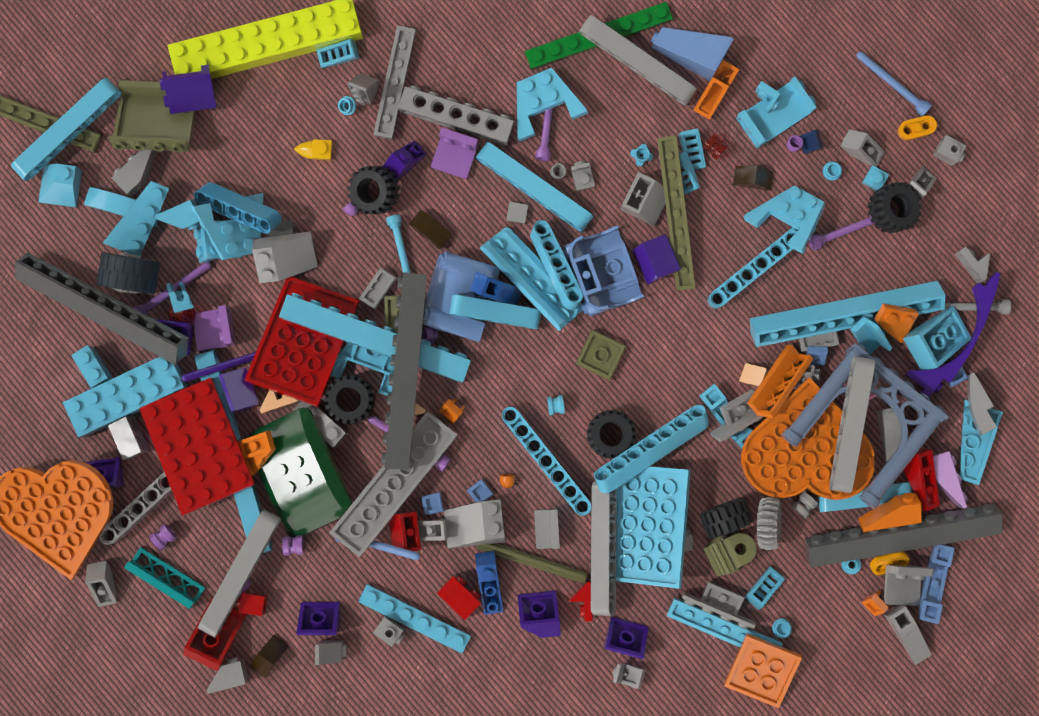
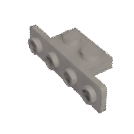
[710,389,774,442]
[681,581,756,629]

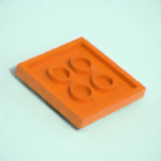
[724,633,802,708]

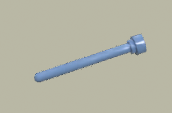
[856,52,932,117]
[335,538,420,560]

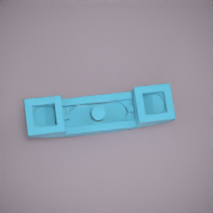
[84,187,162,227]
[699,384,752,449]

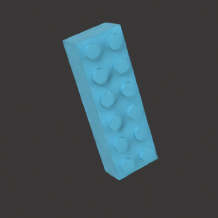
[62,357,188,438]

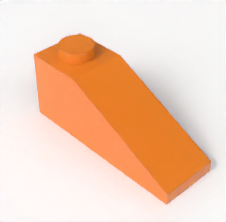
[858,493,922,532]

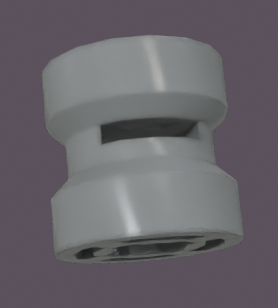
[791,492,818,519]

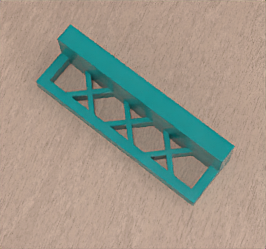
[124,547,206,609]

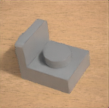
[571,161,595,192]

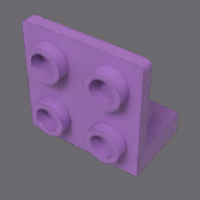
[431,127,479,179]
[192,305,236,351]

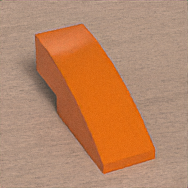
[694,60,740,120]

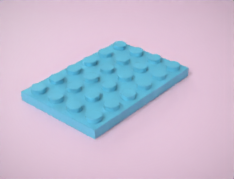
[616,467,691,589]

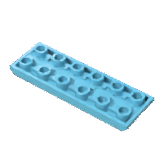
[480,227,583,331]

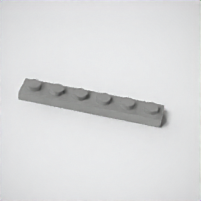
[373,25,416,140]

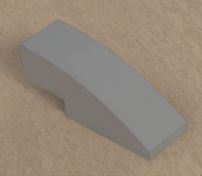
[967,373,996,436]

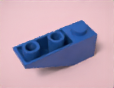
[470,272,522,305]
[475,551,503,615]

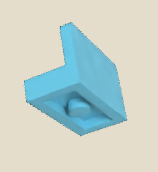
[850,317,892,354]

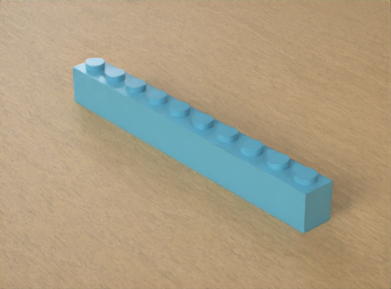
[750,281,946,347]
[279,293,471,383]

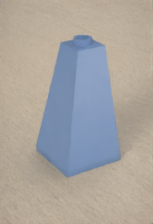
[651,27,734,81]

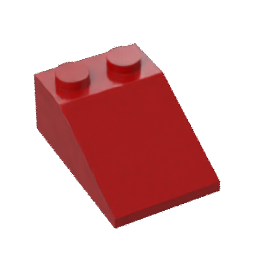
[183,598,247,671]

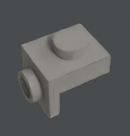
[613,663,646,689]

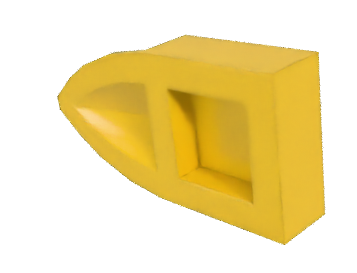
[294,139,333,161]

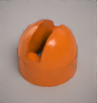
[500,474,515,488]

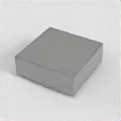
[506,202,528,224]

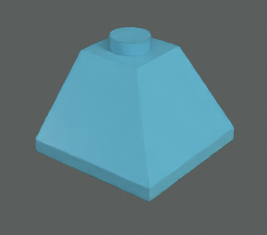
[38,164,82,208]
[155,199,200,230]

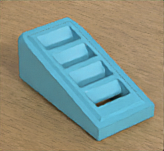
[316,39,360,68]
[678,128,706,170]
[679,151,700,195]
[744,566,785,610]

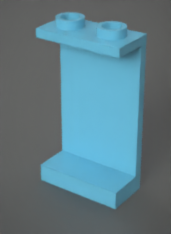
[736,77,817,149]

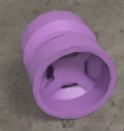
[149,523,177,551]
[282,535,305,556]

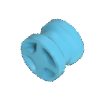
[547,395,565,416]

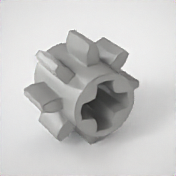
[798,364,821,384]

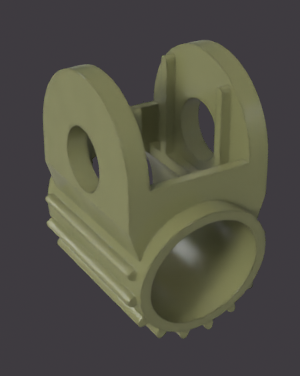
[703,532,756,576]

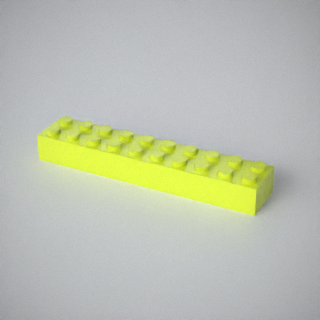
[168,0,363,79]

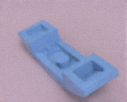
[919,545,955,624]

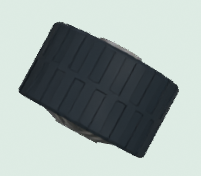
[96,252,160,294]

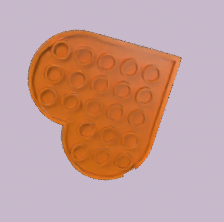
[741,377,875,500]
[0,460,113,580]

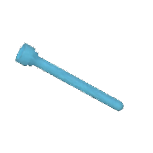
[386,214,411,273]

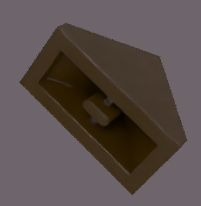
[733,165,773,191]
[250,635,289,678]

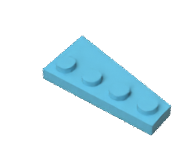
[103,180,169,256]
[959,400,1003,485]

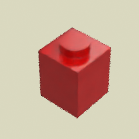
[237,591,268,616]

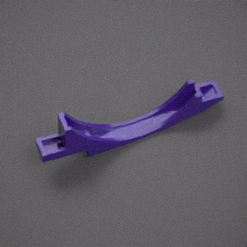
[904,272,1000,401]

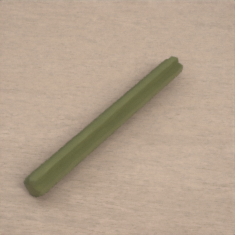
[476,543,587,584]

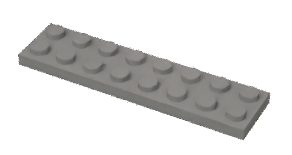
[329,411,458,557]

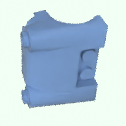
[562,225,644,317]
[423,251,500,342]

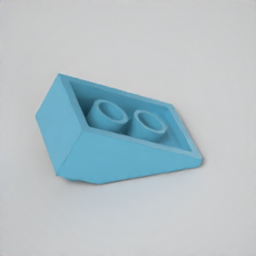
[903,306,971,371]

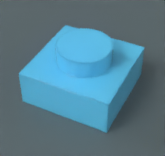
[862,165,889,191]

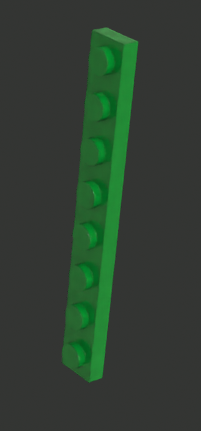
[525,1,673,70]

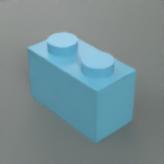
[71,345,113,388]

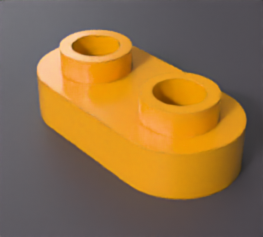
[898,116,937,141]
[870,551,910,575]

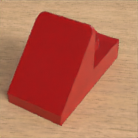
[568,581,592,622]

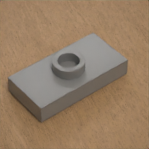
[359,267,397,310]
[798,331,840,352]

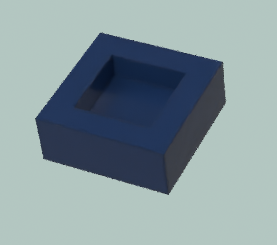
[799,130,823,154]

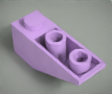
[933,451,968,508]

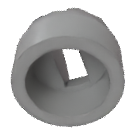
[550,163,566,179]

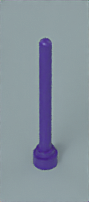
[182,352,256,382]

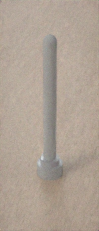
[940,299,1011,315]

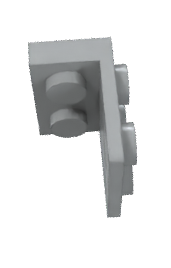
[884,565,933,606]

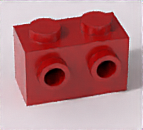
[389,512,421,551]
[437,575,481,620]

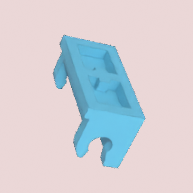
[166,282,194,313]

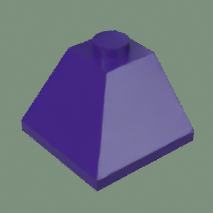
[518,591,561,638]

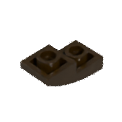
[409,210,452,249]

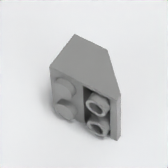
[620,172,665,226]

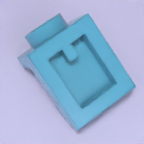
[755,81,781,113]

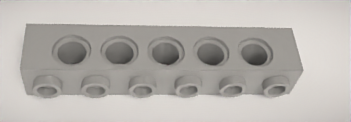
[398,86,514,146]

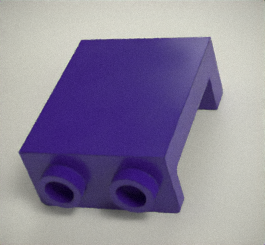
[159,65,216,114]

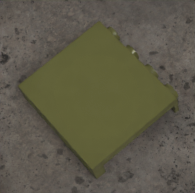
[109,80,196,152]

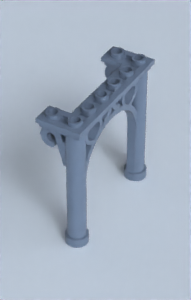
[781,343,949,509]

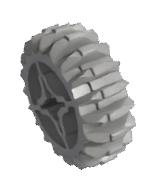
[757,497,782,550]

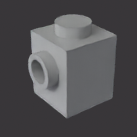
[932,135,966,166]
[373,616,405,647]

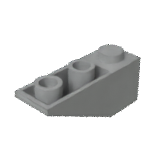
[347,73,380,106]
[111,150,157,197]
[883,605,932,665]

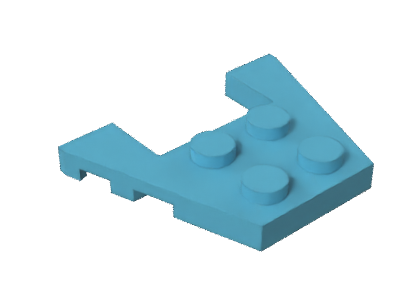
[517,68,588,142]
[744,186,825,254]
[191,193,263,260]
[331,342,394,396]

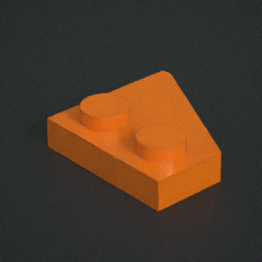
[875,303,919,343]
[238,431,276,476]

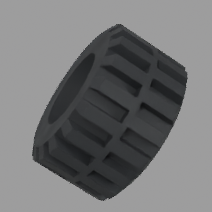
[347,166,401,215]
[868,182,922,233]
[324,375,375,424]
[587,410,636,459]
[699,498,754,538]

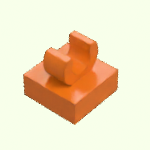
[439,398,465,425]
[861,591,889,616]

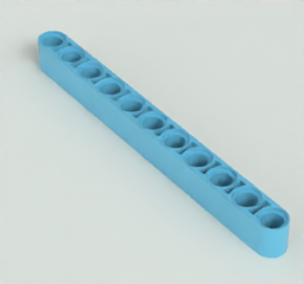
[195,350,272,553]

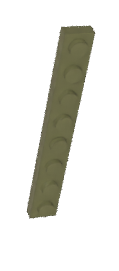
[657,135,695,291]

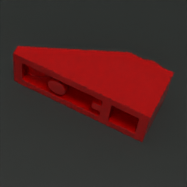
[904,448,940,511]

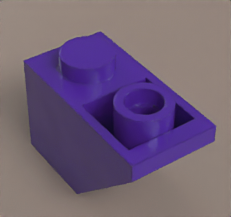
[382,141,427,179]

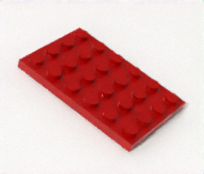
[245,277,360,407]
[139,377,255,516]

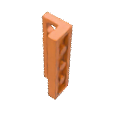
[747,345,813,418]

